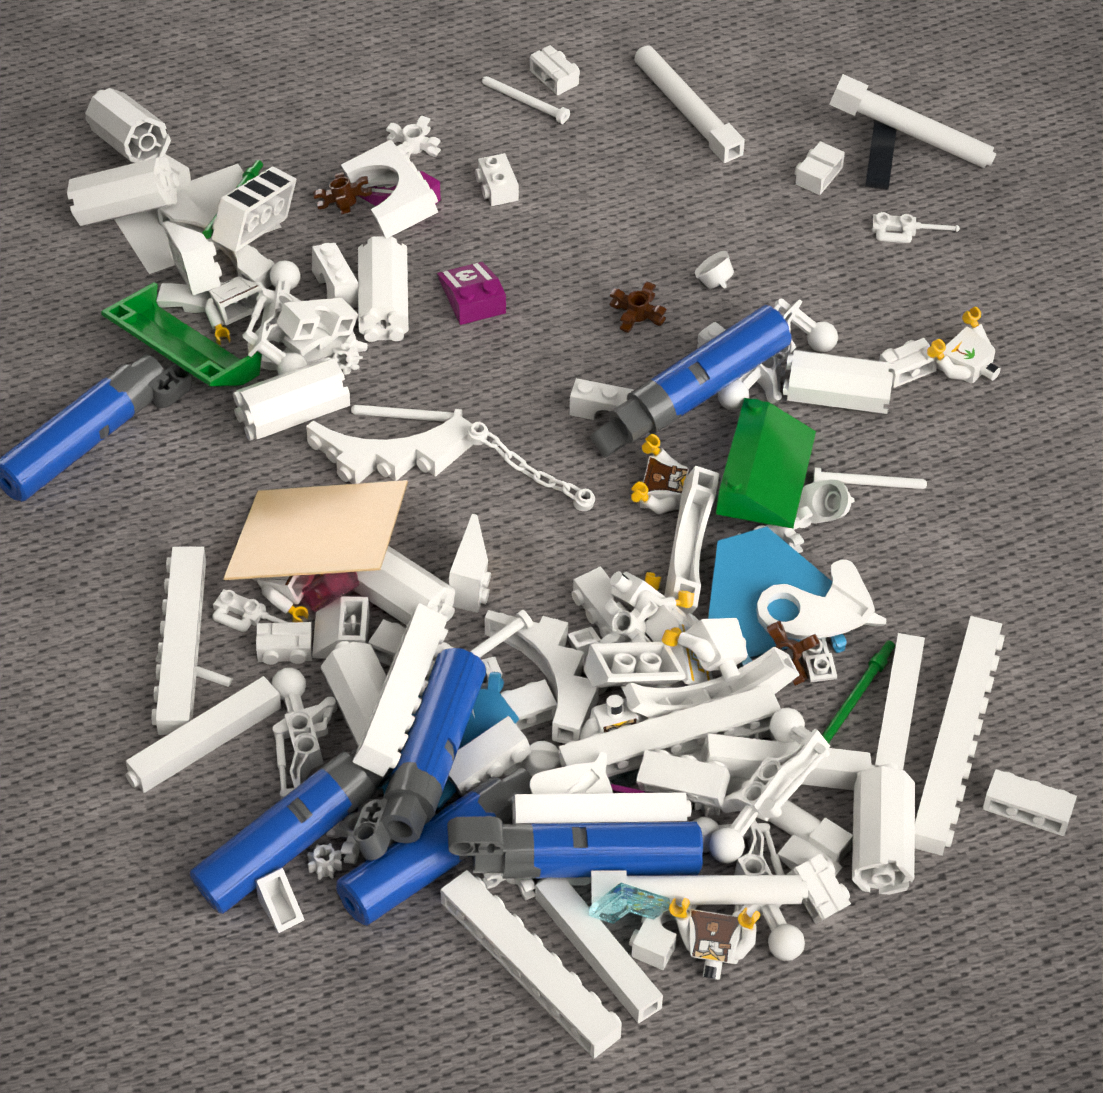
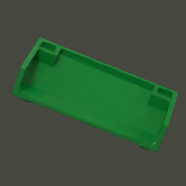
[101,282,262,386]
[716,398,816,529]

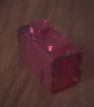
[302,572,359,612]

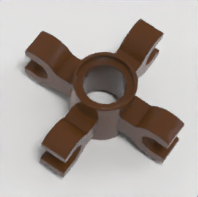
[313,171,372,215]
[609,281,667,333]
[767,620,820,686]

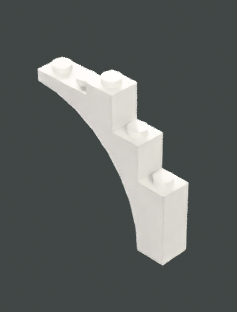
[306,414,476,484]
[485,610,599,744]
[622,647,799,718]

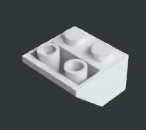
[312,596,370,659]

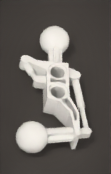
[242,260,308,375]
[717,299,838,410]
[272,668,337,799]
[709,708,830,863]
[692,817,805,961]

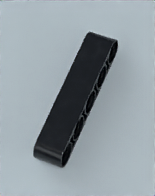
[865,120,897,190]

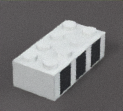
[212,167,296,252]

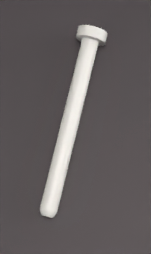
[482,76,570,124]
[351,405,462,422]
[813,467,927,489]
[470,610,533,658]

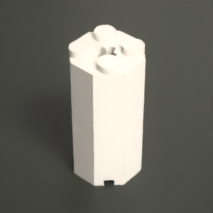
[85,88,171,163]
[67,156,179,226]
[358,236,409,342]
[783,350,894,414]
[233,357,350,441]
[338,546,455,625]
[321,641,408,746]
[852,763,915,895]

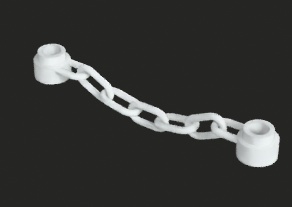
[467,422,595,511]

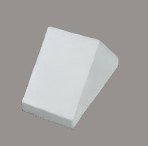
[255,868,304,933]

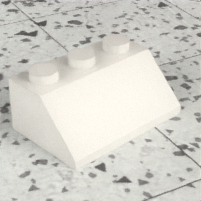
[584,642,686,688]

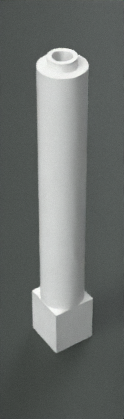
[634,46,745,163]
[829,74,996,168]
[678,750,853,864]
[591,870,808,911]

